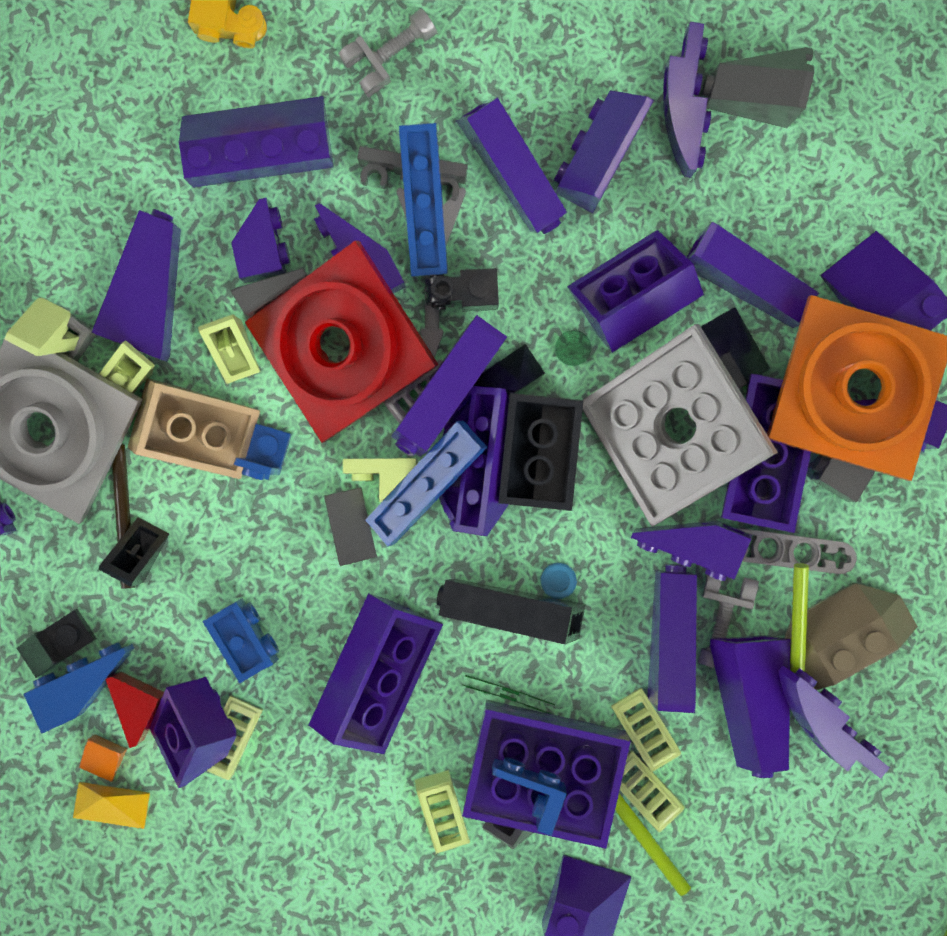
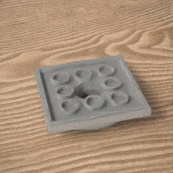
[582,324,778,527]
[0,328,143,524]

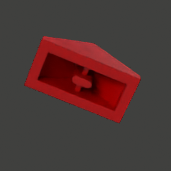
[105,671,164,748]

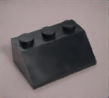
[498,393,583,511]

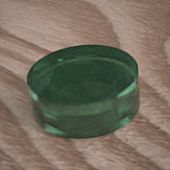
[555,330,591,366]

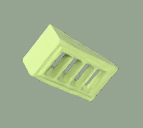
[611,688,682,772]
[207,695,263,780]
[620,750,685,832]
[415,770,470,854]

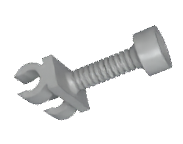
[338,8,437,97]
[698,575,759,668]

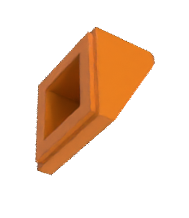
[79,734,127,782]

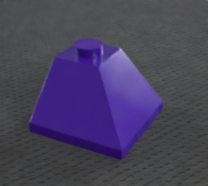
[542,854,631,936]

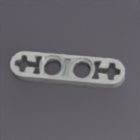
[737,528,857,574]

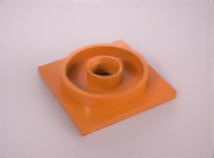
[767,295,947,481]

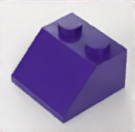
[150,677,237,788]

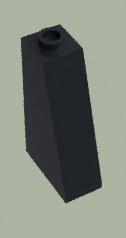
[437,579,586,645]

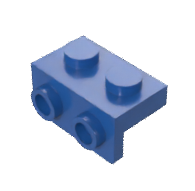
[203,598,279,684]

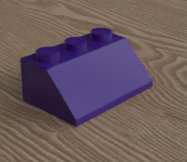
[553,90,654,214]
[567,230,704,353]

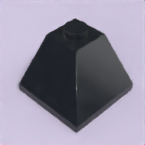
[700,307,770,388]

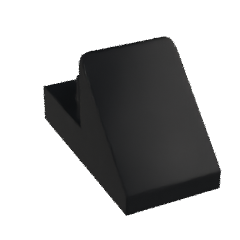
[16,609,97,678]

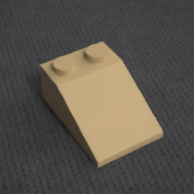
[128,378,260,479]

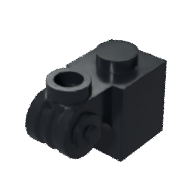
[424,268,499,312]

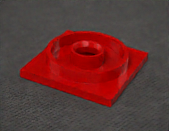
[245,241,439,443]

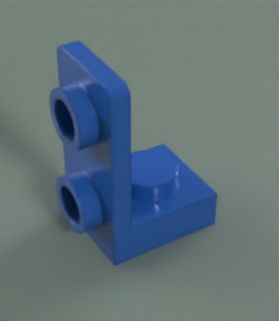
[234,424,292,480]
[492,757,567,836]

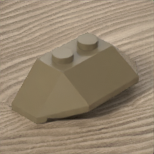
[784,583,918,690]

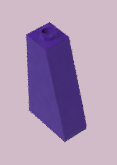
[456,97,567,234]
[91,209,181,362]
[687,222,819,328]
[391,315,507,457]
[647,564,697,713]
[710,635,791,778]

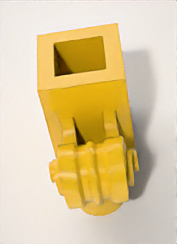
[188,0,267,49]

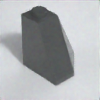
[701,47,814,128]

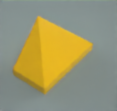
[73,782,150,829]

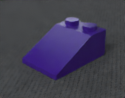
[820,231,947,331]

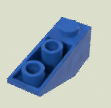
[23,642,134,734]

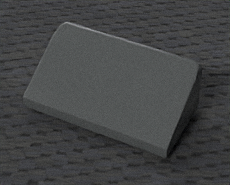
[324,487,377,566]

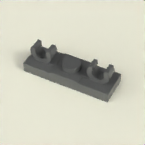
[357,146,468,201]

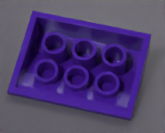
[462,700,631,849]

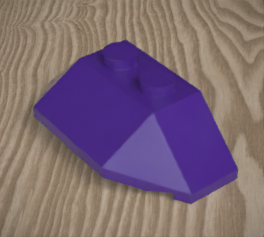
[439,386,509,536]

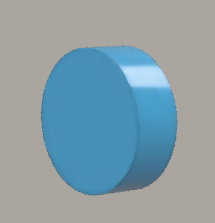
[540,562,577,599]

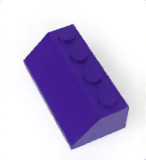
[179,96,334,188]
[721,374,811,533]
[308,593,443,754]

